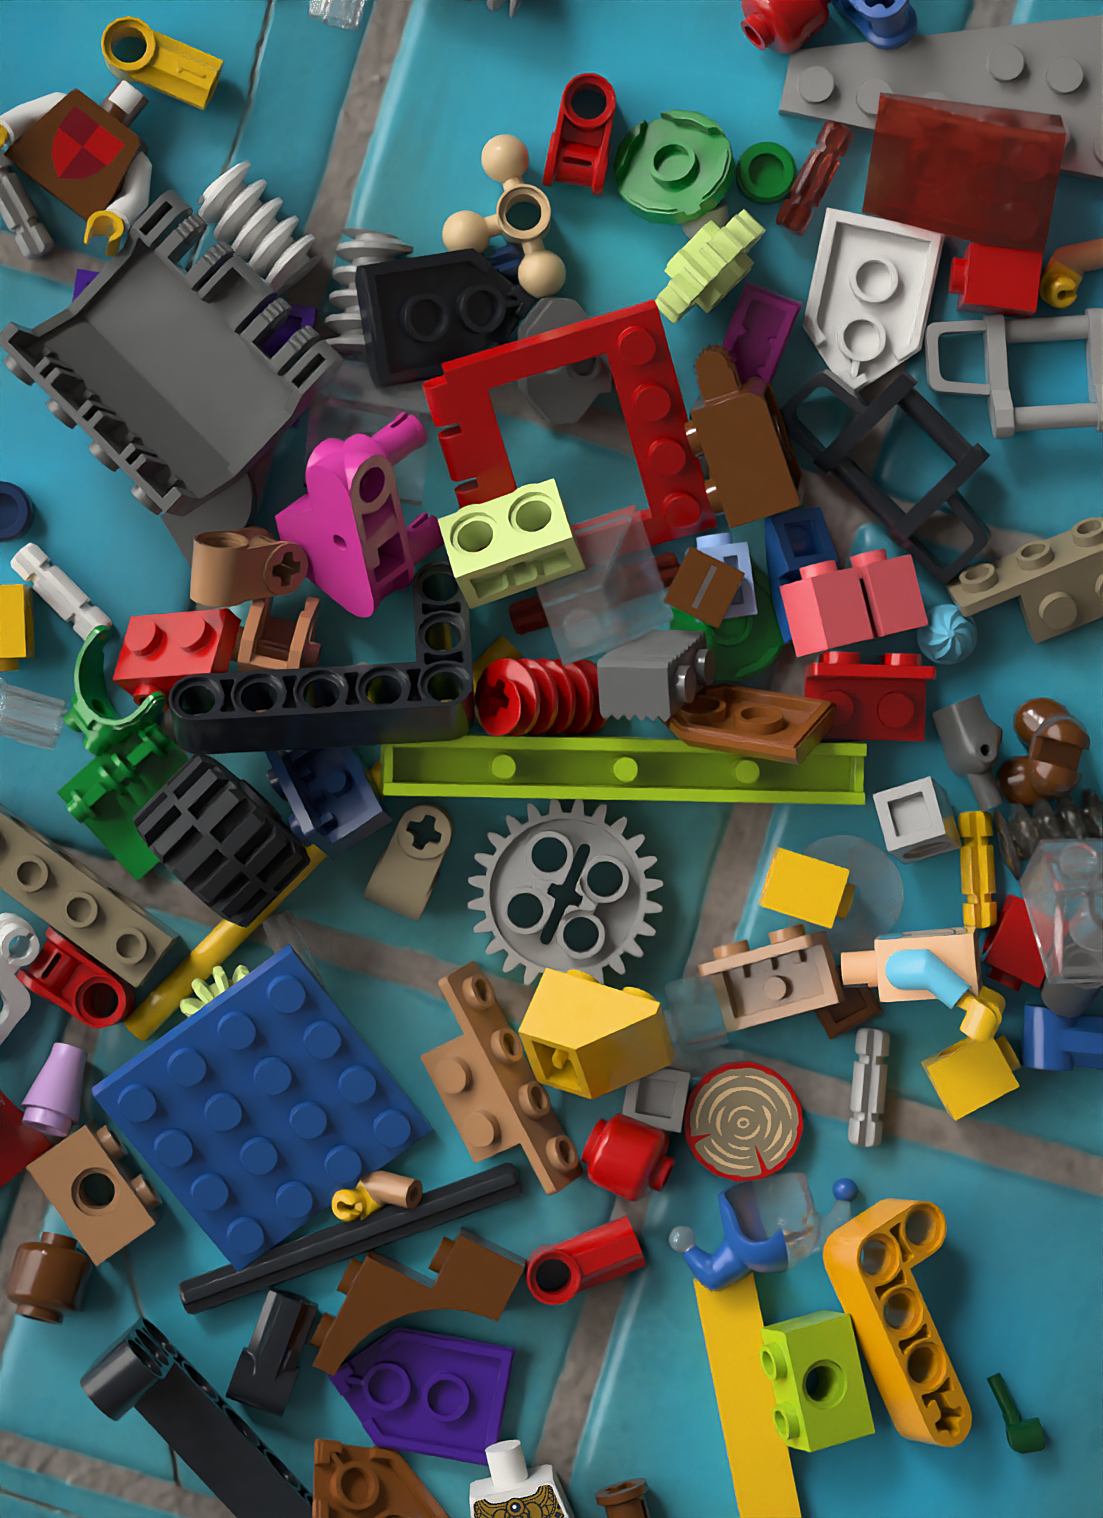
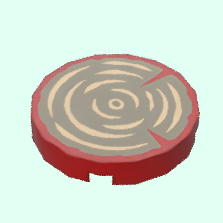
[683,1060,803,1182]

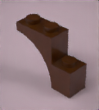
[309,1227,525,1376]

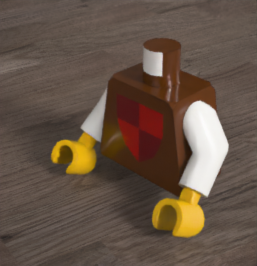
[0,79,152,257]

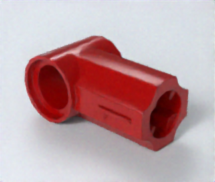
[524,1215,647,1305]

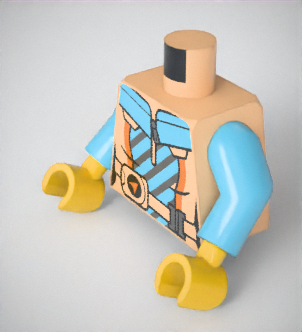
[841,925,1006,1043]

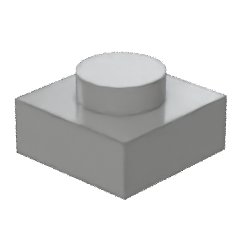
[622,1067,690,1133]

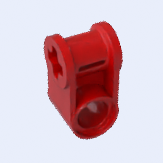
[542,73,616,197]
[16,925,136,1028]

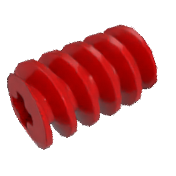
[474,658,607,736]

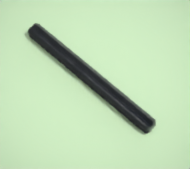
[178,1163,522,1315]

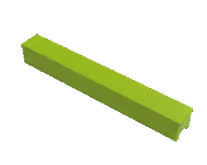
[380,733,867,805]

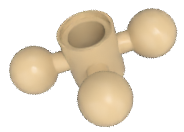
[442,134,566,298]

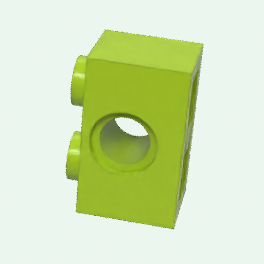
[760,1309,875,1453]

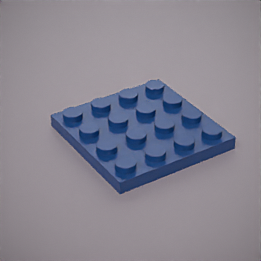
[92,944,432,1272]

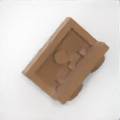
[698,924,845,1033]

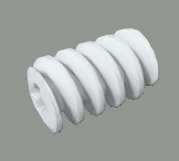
[196,160,323,296]

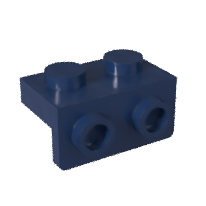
[265,746,393,860]

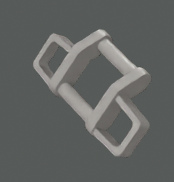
[924,308,1103,439]

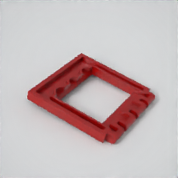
[422,299,717,567]

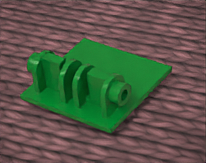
[56,722,189,881]

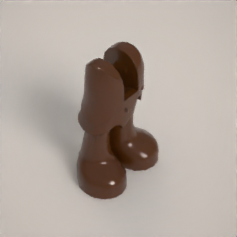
[996,697,1090,809]

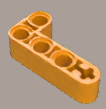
[822,1198,972,1447]

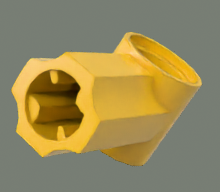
[101,16,224,111]

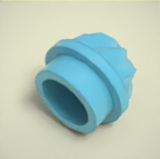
[917,604,977,665]

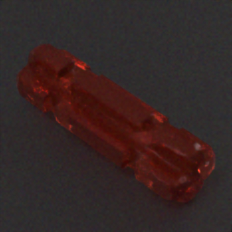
[776,120,854,236]

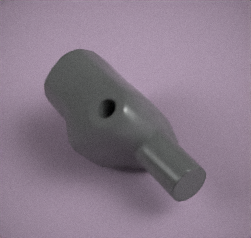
[931,695,1004,812]

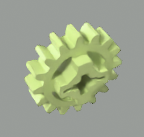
[655,209,766,324]

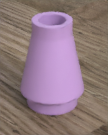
[20,1043,88,1137]

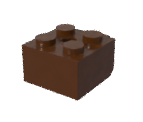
[684,343,806,529]

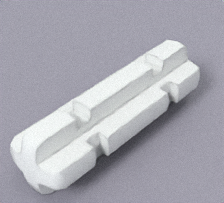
[10,543,112,641]

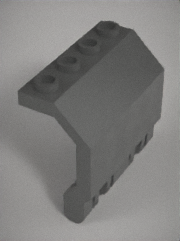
[0,190,344,517]

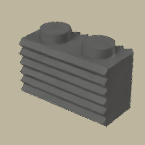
[597,629,716,722]

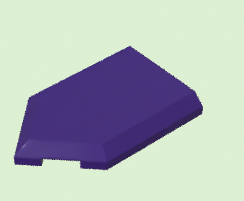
[327,1326,516,1466]

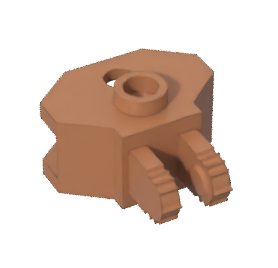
[230,596,322,712]

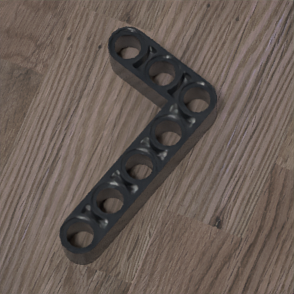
[168,561,475,755]
[80,1317,313,1518]

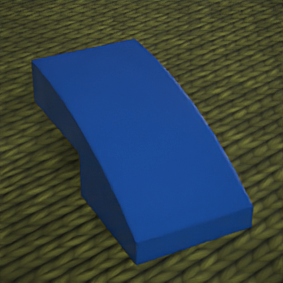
[765,507,839,644]

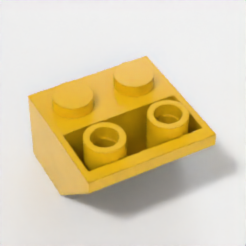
[518,967,675,1100]

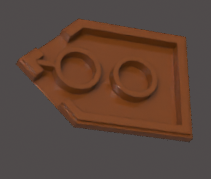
[658,684,837,765]
[312,1438,450,1518]

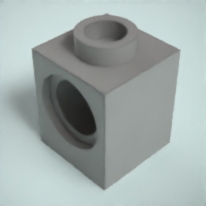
[873,776,962,865]

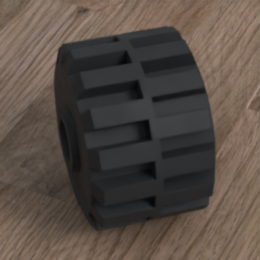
[132,754,311,928]

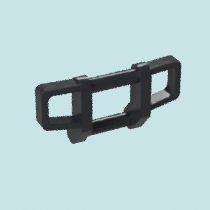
[780,369,991,583]

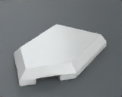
[802,208,945,392]

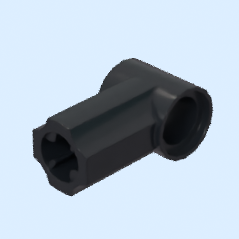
[225,1287,319,1418]

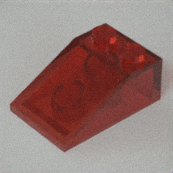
[862,92,1066,253]

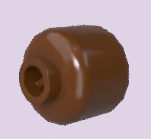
[6,1232,92,1325]

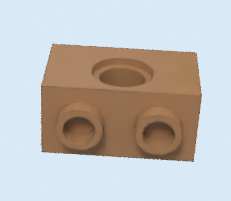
[26,1118,162,1266]

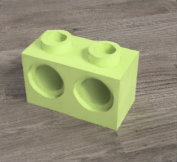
[438,478,586,609]

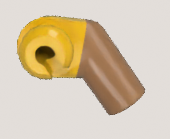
[1039,238,1103,308]
[331,1170,423,1222]

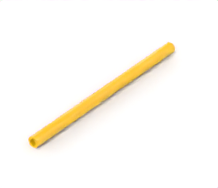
[123,635,523,1043]

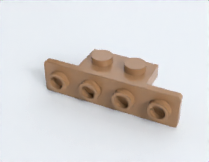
[420,961,583,1195]

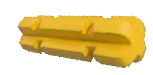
[958,810,997,929]

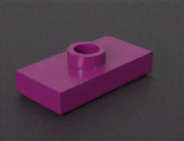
[721,281,803,383]

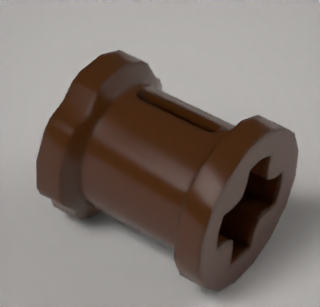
[595,1478,651,1518]

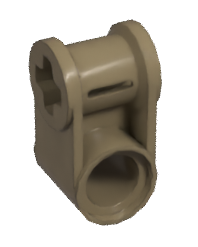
[363,802,455,922]

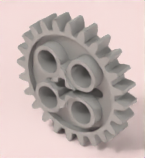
[467,799,663,986]

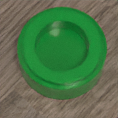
[735,142,797,205]

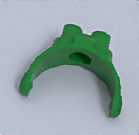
[63,625,167,757]

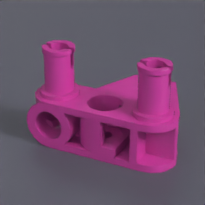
[275,412,445,618]

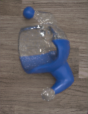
[669,1172,858,1292]

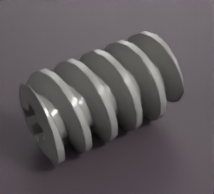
[325,227,414,359]

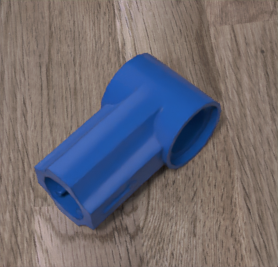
[1019,1004,1103,1071]

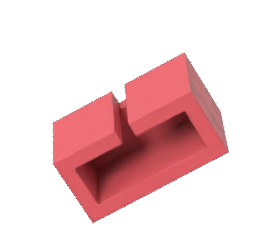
[779,548,928,657]

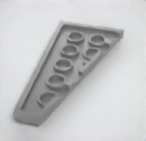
[778,15,1103,182]

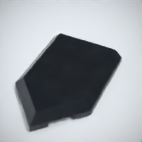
[355,248,537,388]

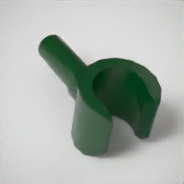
[986,1372,1045,1454]

